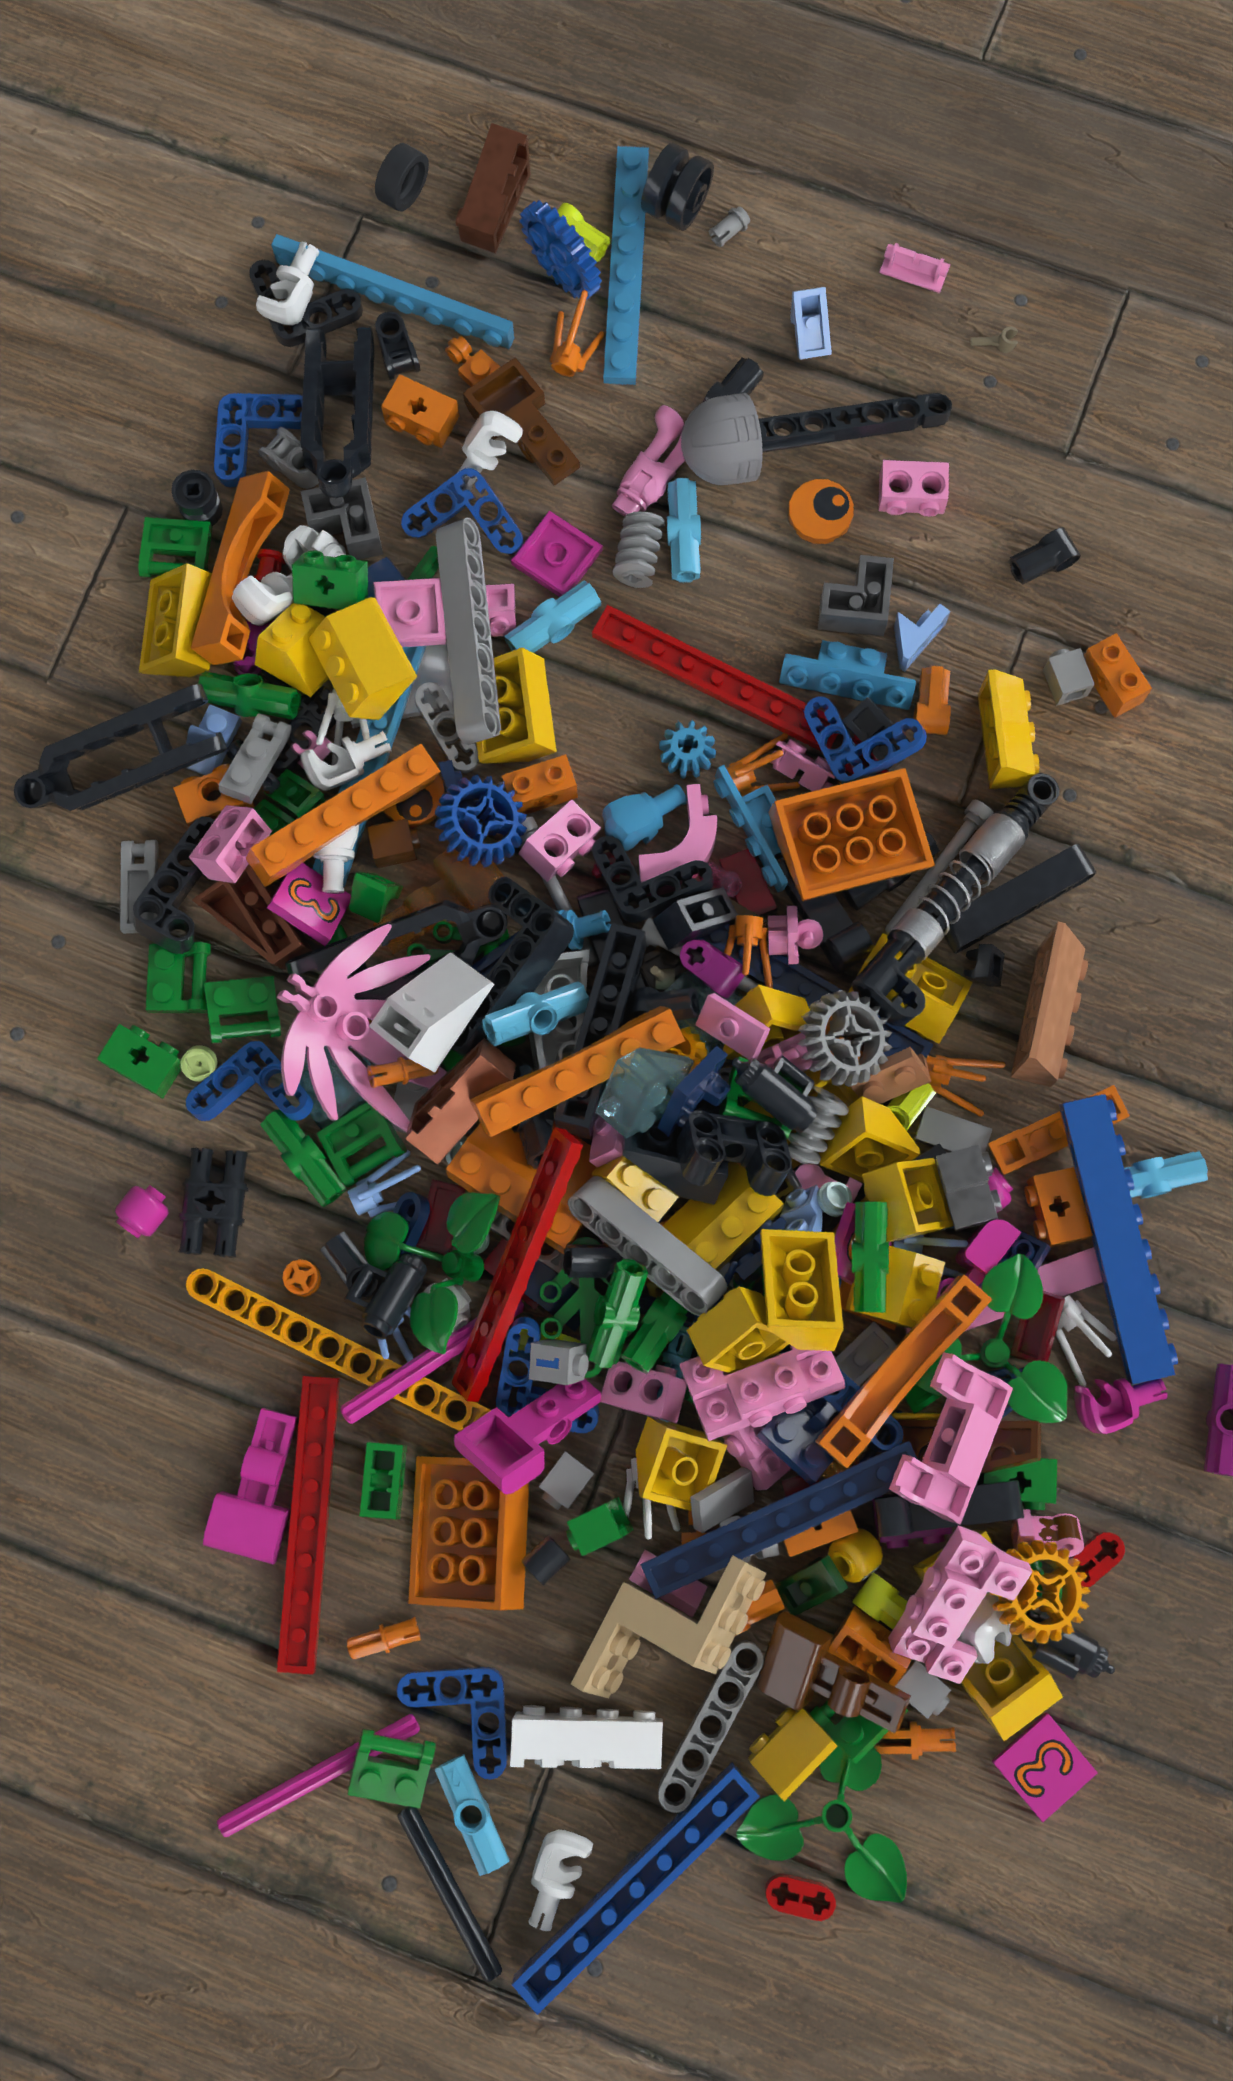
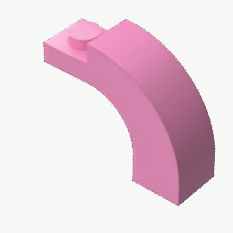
[639,784,717,897]

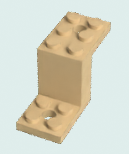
[571,1556,766,1698]

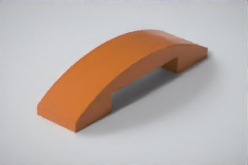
[987,1085,1130,1175]

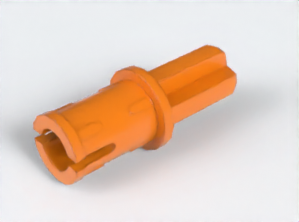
[367,1057,439,1088]
[347,1617,421,1659]

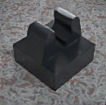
[964,944,1005,987]

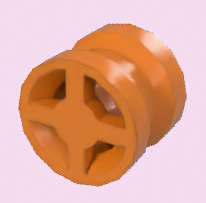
[282,1259,322,1297]

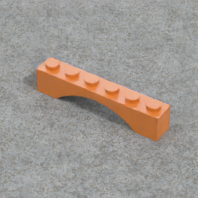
[191,471,290,665]
[246,744,441,887]
[470,1006,685,1137]
[815,1275,992,1468]

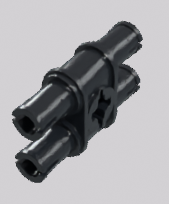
[178,1148,248,1258]

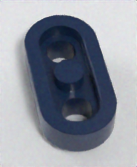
[393,1192,430,1258]

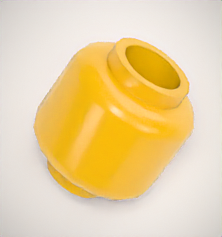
[828,1528,883,1583]

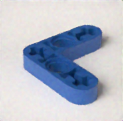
[214,393,303,488]
[401,468,523,554]
[804,697,927,784]
[186,1041,313,1121]
[496,1317,600,1433]
[397,1667,508,1780]

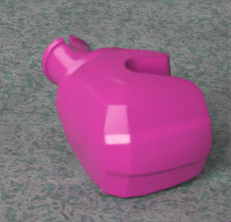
[1074,1378,1167,1434]

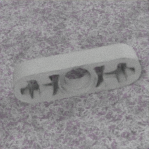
[415,682,479,773]

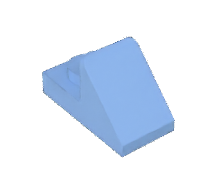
[790,287,832,359]
[894,604,950,672]
[186,704,242,775]

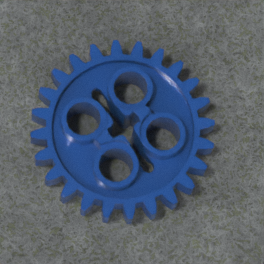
[519,200,602,300]

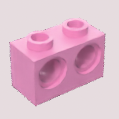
[878,460,949,517]
[519,800,601,882]
[189,805,272,883]
[601,1361,687,1424]

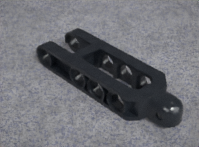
[300,327,375,498]
[14,684,228,811]
[285,899,508,1000]

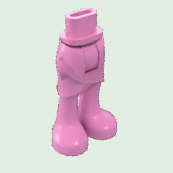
[612,405,685,517]

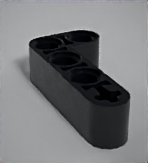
[133,817,215,954]
[776,855,873,973]
[874,1480,1024,1537]

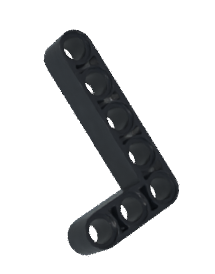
[451,877,574,1057]

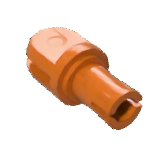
[874,1721,956,1760]

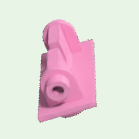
[879,243,950,293]
[770,739,837,791]

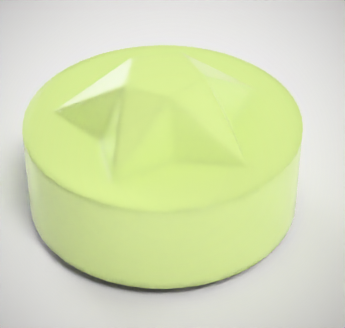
[181,1045,218,1082]

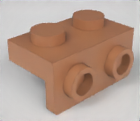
[850,1047,931,1104]

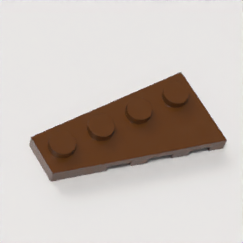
[894,1419,1041,1494]

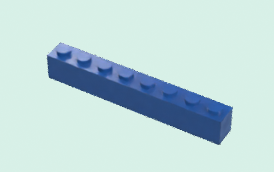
[1059,1094,1178,1384]
[512,1762,760,2015]

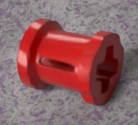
[253,549,286,583]

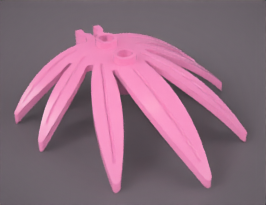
[277,924,447,1132]

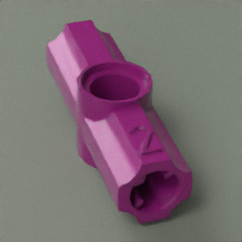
[1204,1364,1233,1477]

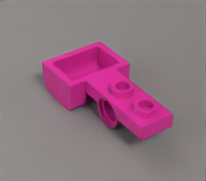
[935,1220,1021,1301]
[454,1379,601,1494]
[203,1408,298,1565]

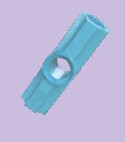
[667,478,701,582]
[504,580,601,653]
[482,981,589,1046]
[1124,1151,1208,1199]
[434,1754,510,1876]

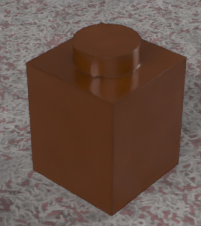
[367,819,421,868]

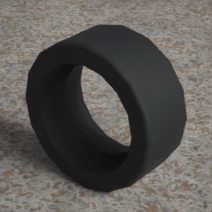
[375,142,429,212]

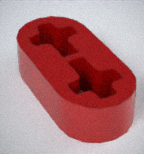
[1068,1532,1125,1588]
[765,1873,836,1921]

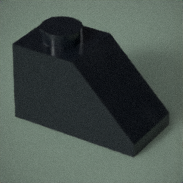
[653,887,738,950]

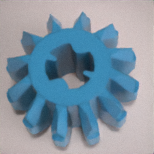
[659,720,716,779]

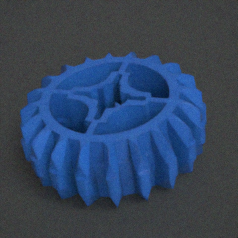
[435,774,527,868]

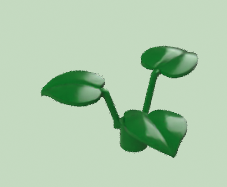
[364,1193,500,1354]
[916,1254,1067,1423]
[736,1740,907,1903]

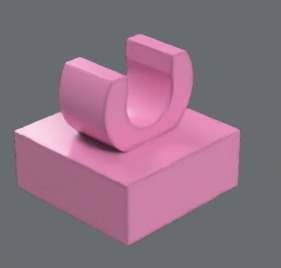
[291,730,331,769]

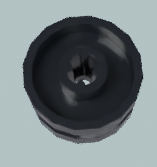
[641,143,714,231]

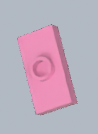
[695,993,771,1059]
[589,1092,631,1167]
[629,1550,708,1617]

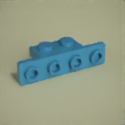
[779,640,916,710]
[713,765,788,893]

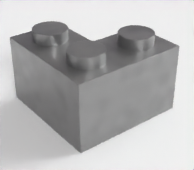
[301,477,383,560]
[818,555,894,636]
[936,1144,1002,1232]

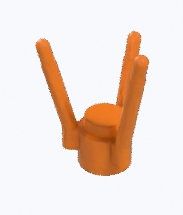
[549,290,605,377]
[726,733,800,797]
[723,915,773,989]
[926,1054,1006,1117]

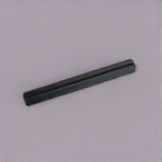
[398,1806,502,1982]

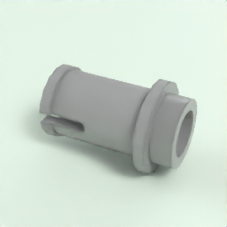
[709,206,750,247]

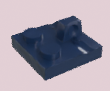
[657,1046,731,1136]
[756,1398,838,1486]

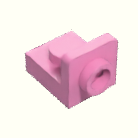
[486,584,516,637]

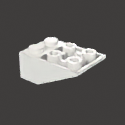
[369,952,494,1072]

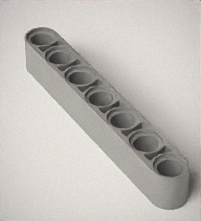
[436,517,501,745]

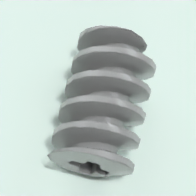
[613,512,665,588]
[788,1086,849,1164]

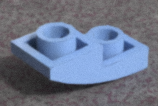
[780,1185,822,1232]

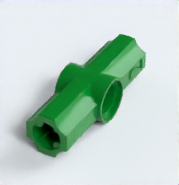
[198,671,301,720]
[260,1109,347,1208]
[852,1202,889,1313]
[586,1259,648,1368]
[621,1291,688,1374]

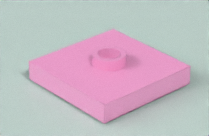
[374,578,446,647]

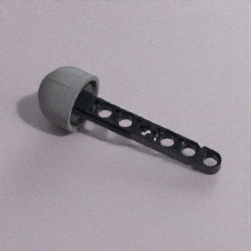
[681,393,952,485]

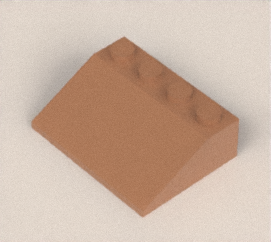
[1011,921,1088,1087]

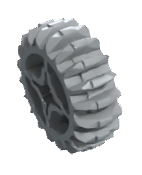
[798,990,892,1087]

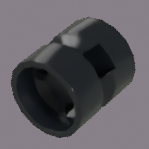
[171,469,223,526]

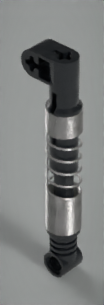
[851,773,1060,1027]

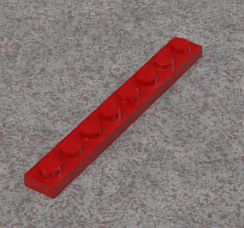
[592,605,839,752]
[451,1127,583,1402]
[277,1376,340,1674]

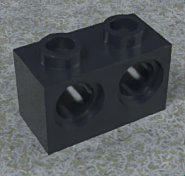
[842,697,911,771]

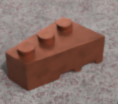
[456,123,530,254]
[192,864,312,970]
[405,1038,516,1165]

